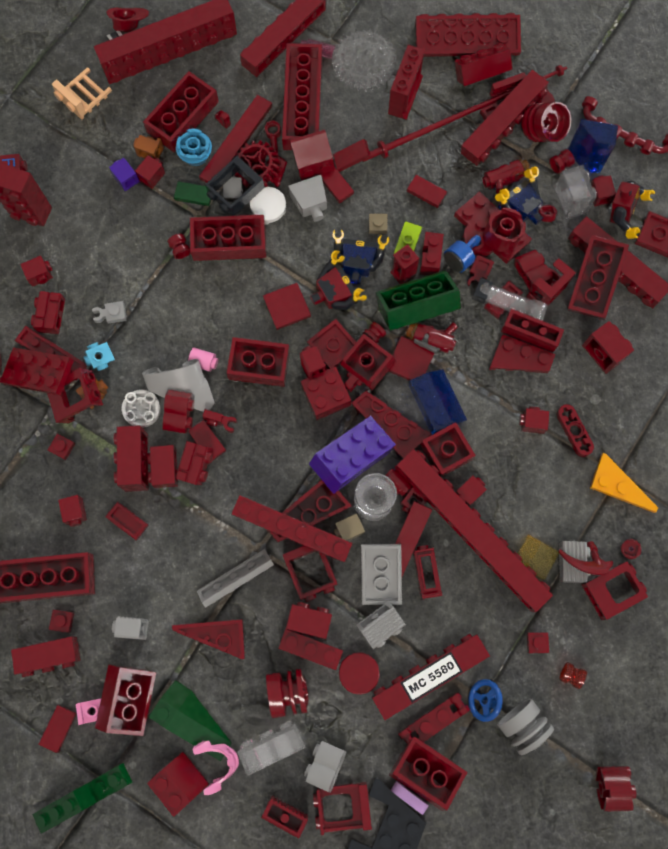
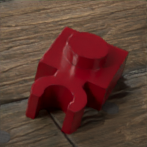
[467,255,494,286]

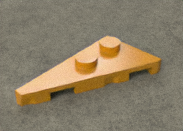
[590,453,658,513]

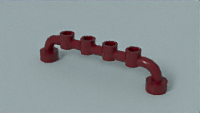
[582,96,668,155]

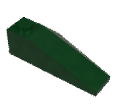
[149,680,232,761]

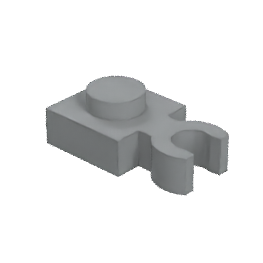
[92,301,127,324]

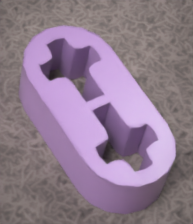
[391,781,429,815]

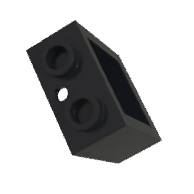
[205,156,264,216]

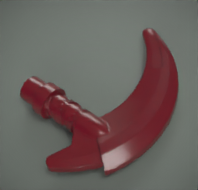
[558,541,613,575]

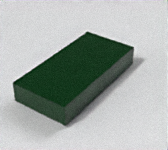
[174,181,211,207]

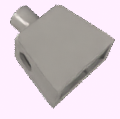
[288,175,327,222]

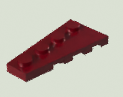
[351,391,432,460]

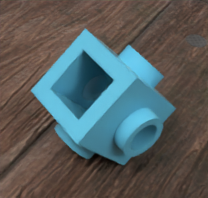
[83,342,115,371]

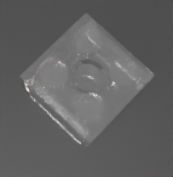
[554,165,596,220]

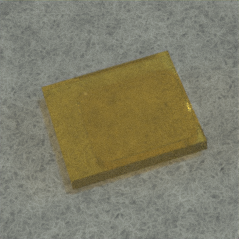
[517,534,559,580]

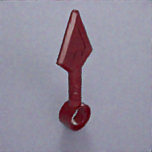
[265,121,287,187]

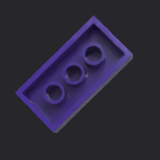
[309,416,396,494]

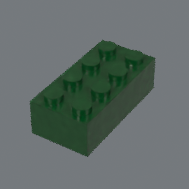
[376,271,461,330]

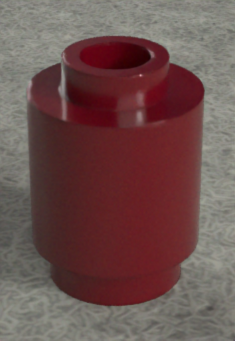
[385,468,412,497]

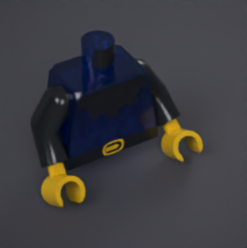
[495,167,544,225]
[332,230,390,284]

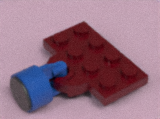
[444,192,532,273]

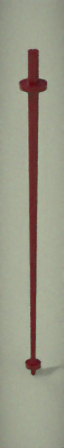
[363,65,567,162]

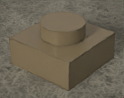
[369,214,388,234]

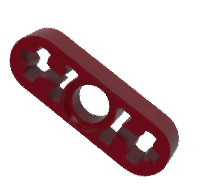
[556,404,594,457]

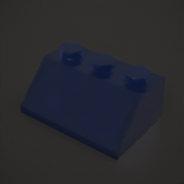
[568,119,618,173]
[409,369,467,435]

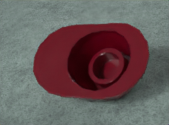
[106,7,149,32]

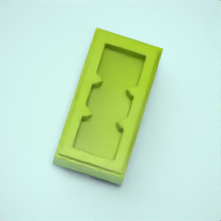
[394,221,422,253]

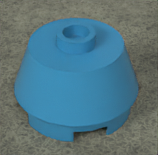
[176,129,212,166]

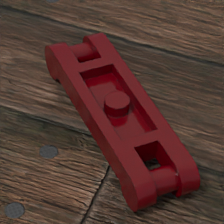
[398,692,470,745]

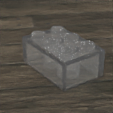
[237,719,307,776]

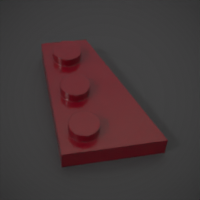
[489,335,556,373]

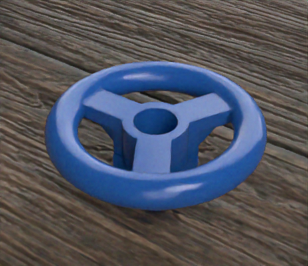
[468,679,503,722]

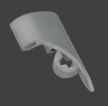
[142,359,215,412]

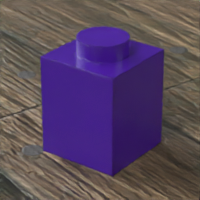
[109,158,139,191]

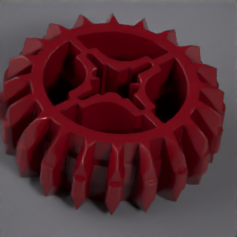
[235,140,281,187]

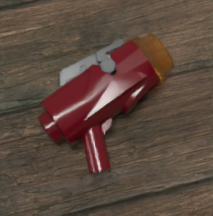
[482,159,530,194]
[406,323,458,354]

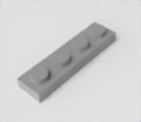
[197,549,274,608]

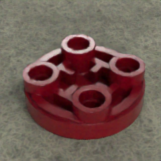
[339,653,380,695]

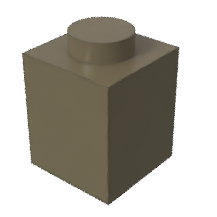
[333,514,365,541]

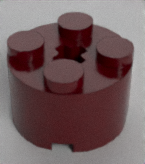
[484,208,526,253]
[596,766,636,812]

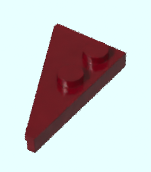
[172,619,245,659]

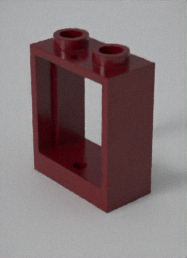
[283,546,338,602]

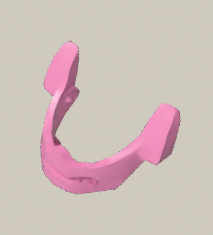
[193,740,239,795]

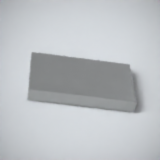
[361,544,402,605]

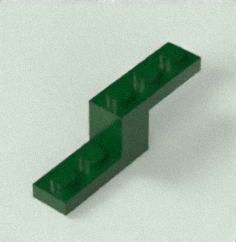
[32,763,133,834]

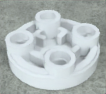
[250,187,286,224]
[122,390,161,428]

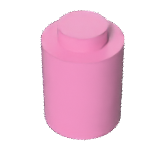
[188,347,218,372]

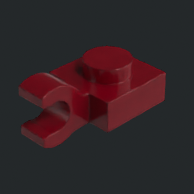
[202,409,237,433]

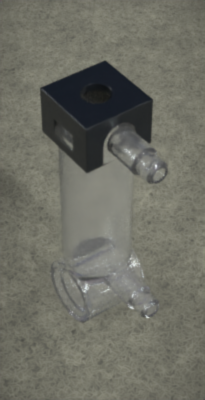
[472,278,548,321]

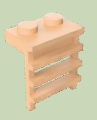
[52,67,112,119]

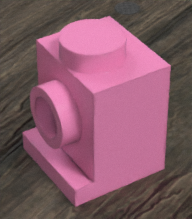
[76,699,101,725]

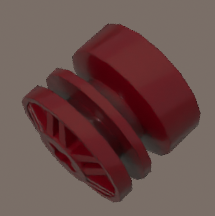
[522,102,571,142]
[266,669,309,718]

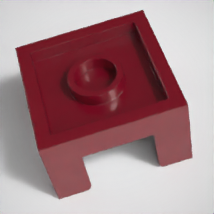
[526,258,576,311]

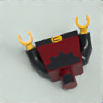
[610,181,655,239]
[310,251,367,310]

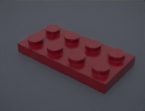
[0,347,74,396]

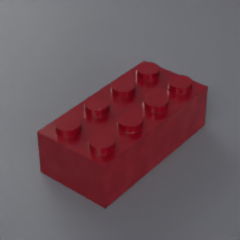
[143,71,219,152]
[0,163,52,227]
[190,215,267,261]
[568,235,629,321]

